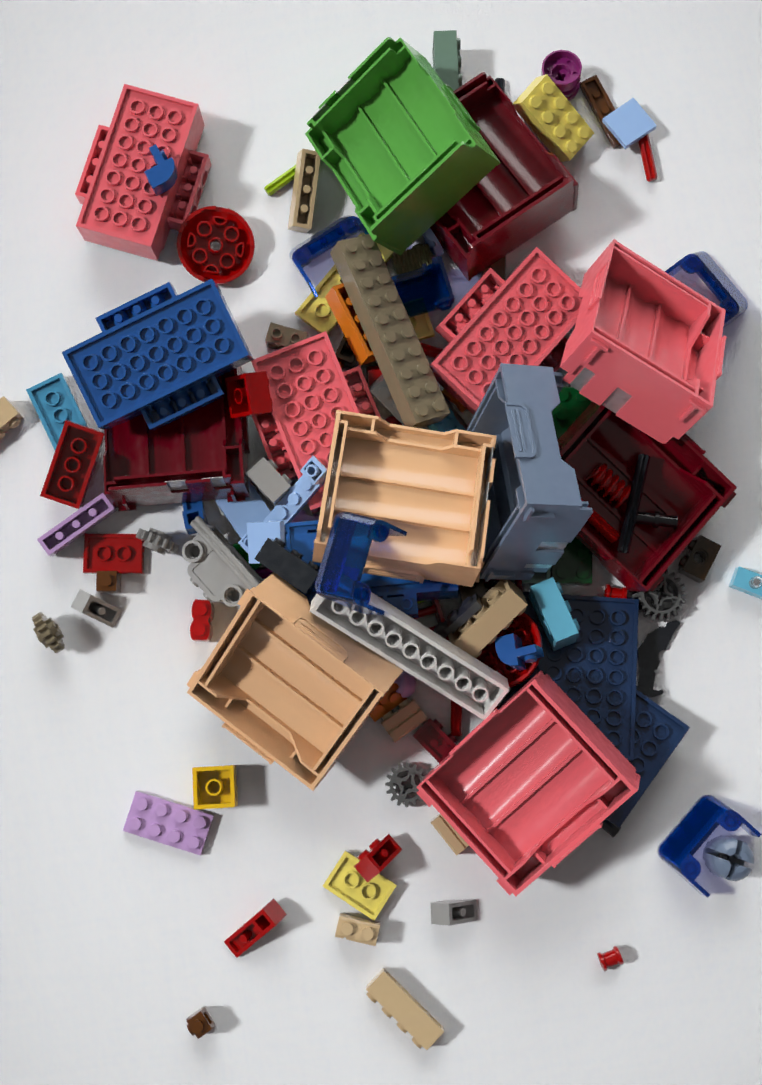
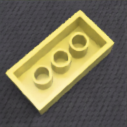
[513,74,594,162]

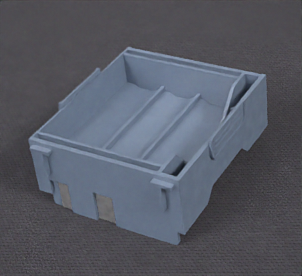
[466,363,593,582]

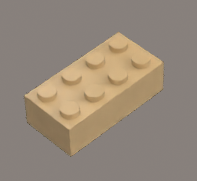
[448,579,528,658]

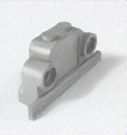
[182,516,264,607]

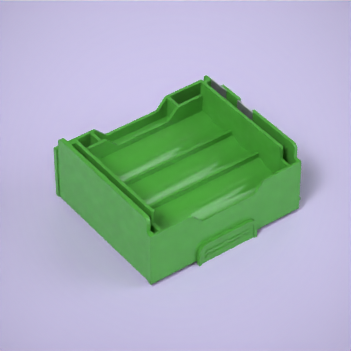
[305,37,500,256]

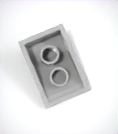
[246,457,292,507]

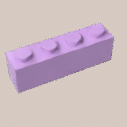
[37,493,117,557]

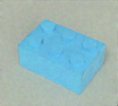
[529,577,580,651]

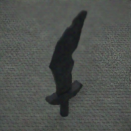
[636,620,680,697]

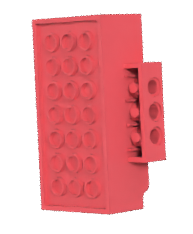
[75,84,211,261]
[430,247,582,415]
[251,331,381,514]

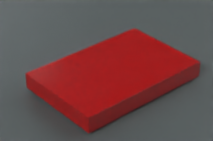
[83,533,145,574]

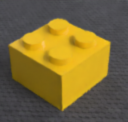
[192,765,238,810]

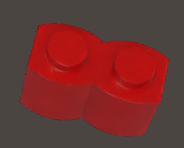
[190,599,215,642]

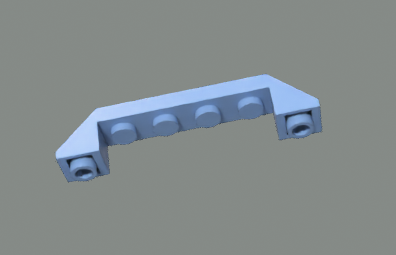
[238,456,327,553]

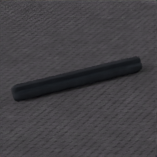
[617,454,650,554]

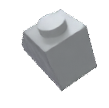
[71,589,122,628]
[430,899,478,926]

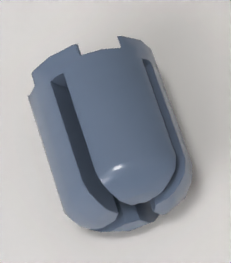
[703,835,755,881]

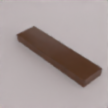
[580,75,621,149]

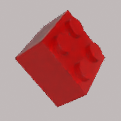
[225,371,273,419]

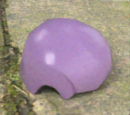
[394,671,416,698]

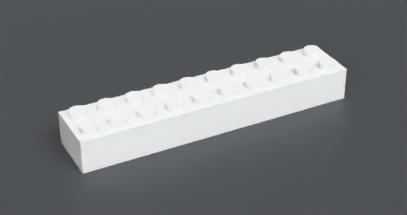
[310,569,510,720]

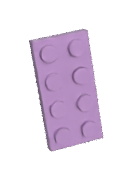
[123,791,214,855]

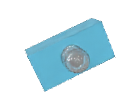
[729,566,762,599]

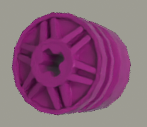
[541,50,582,101]

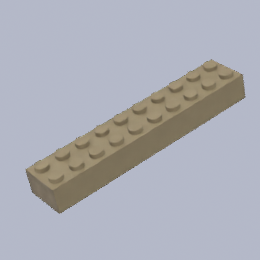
[330,234,450,428]

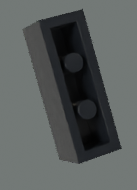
[254,537,324,594]

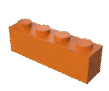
[325,283,376,366]

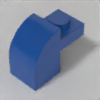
[144,144,177,196]
[182,501,208,535]
[495,633,544,670]

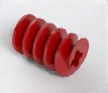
[586,463,631,509]

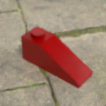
[224,898,287,957]

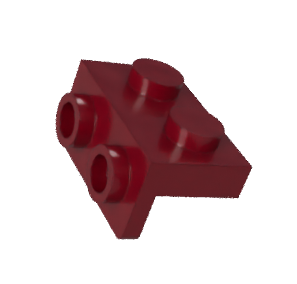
[412,718,458,763]

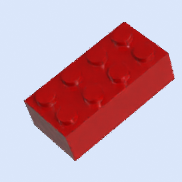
[40,420,105,509]

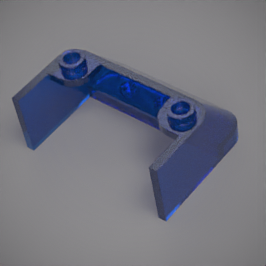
[289,215,369,297]
[665,251,748,328]
[315,512,407,615]
[657,795,762,898]

